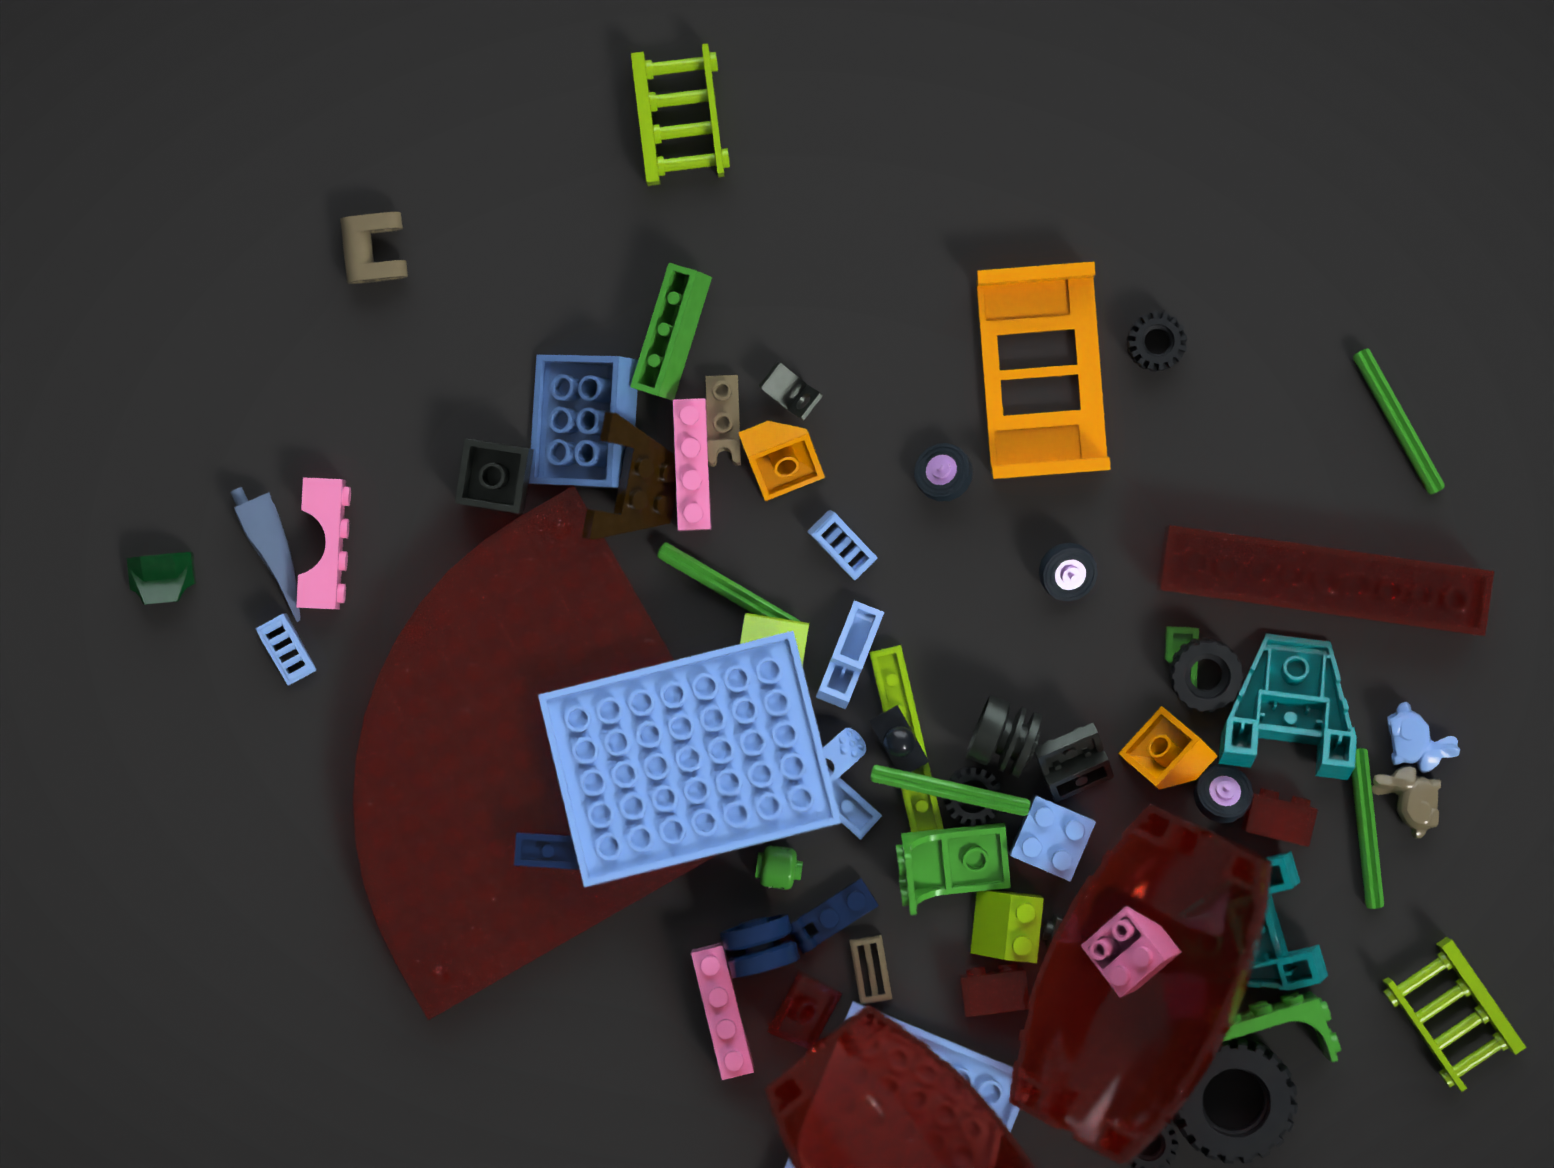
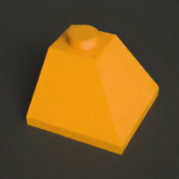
[738,421,825,501]
[1118,706,1218,790]

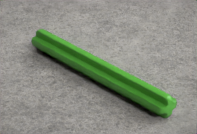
[1353,348,1445,494]
[657,542,801,622]
[1351,748,1384,909]
[870,764,1030,816]

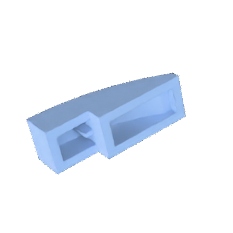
[816,600,884,709]

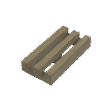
[850,934,892,1005]

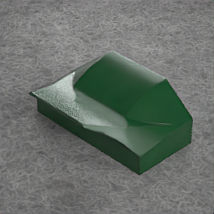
[126,552,196,605]

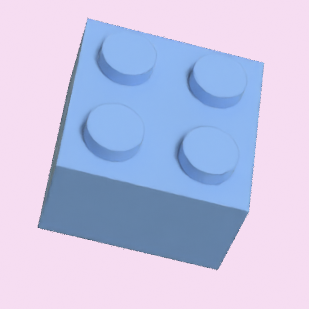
[1008,794,1096,882]

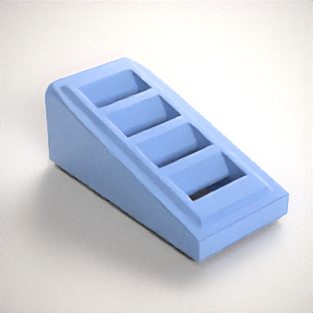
[807,510,877,580]
[255,613,317,686]

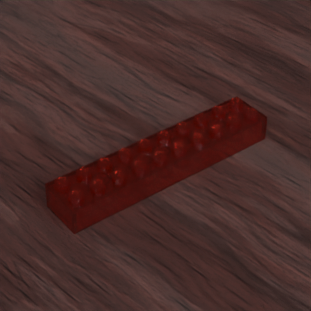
[1157,525,1494,636]

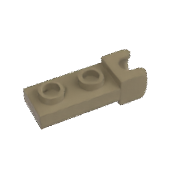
[706,375,741,467]

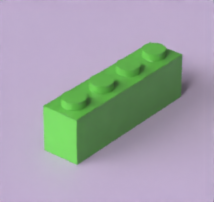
[630,263,712,401]

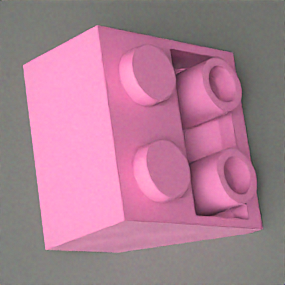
[1081,906,1181,998]

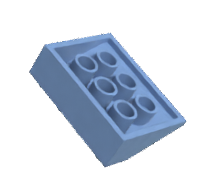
[529,355,638,489]

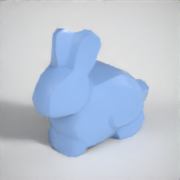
[1387,702,1460,773]

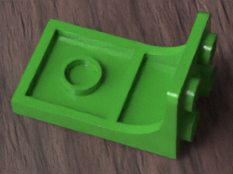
[896,823,1011,915]
[1211,990,1341,1062]

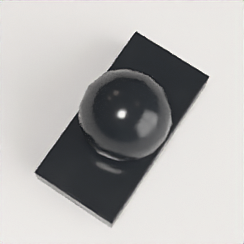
[869,705,929,772]

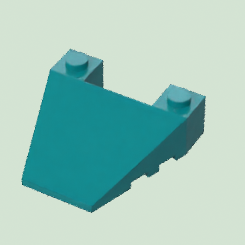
[1218,633,1357,780]
[1170,851,1328,991]

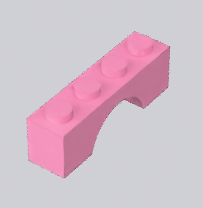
[673,398,711,531]
[296,477,351,609]
[691,942,754,1080]

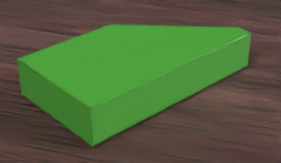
[1164,626,1199,688]

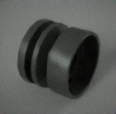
[966,695,1042,777]

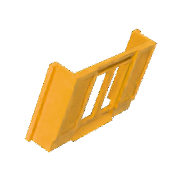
[976,261,1111,479]

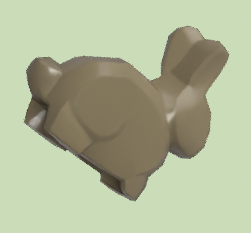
[1372,764,1441,839]

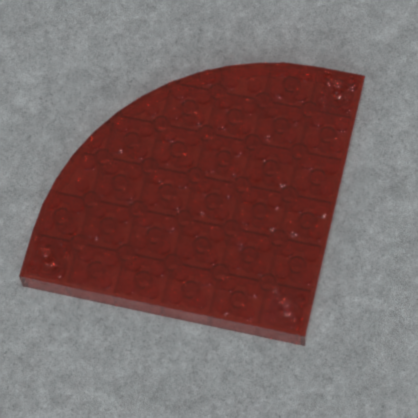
[353,486,718,1020]

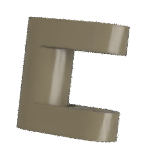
[340,212,408,284]

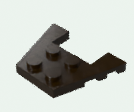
[581,412,676,540]

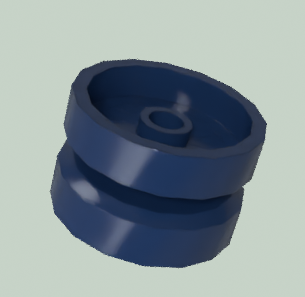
[720,914,800,978]

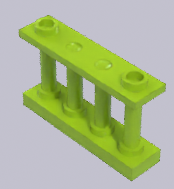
[631,44,730,186]
[1382,937,1526,1092]

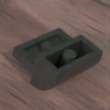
[1034,723,1114,803]

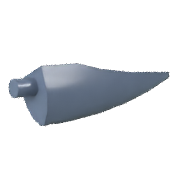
[230,487,301,622]

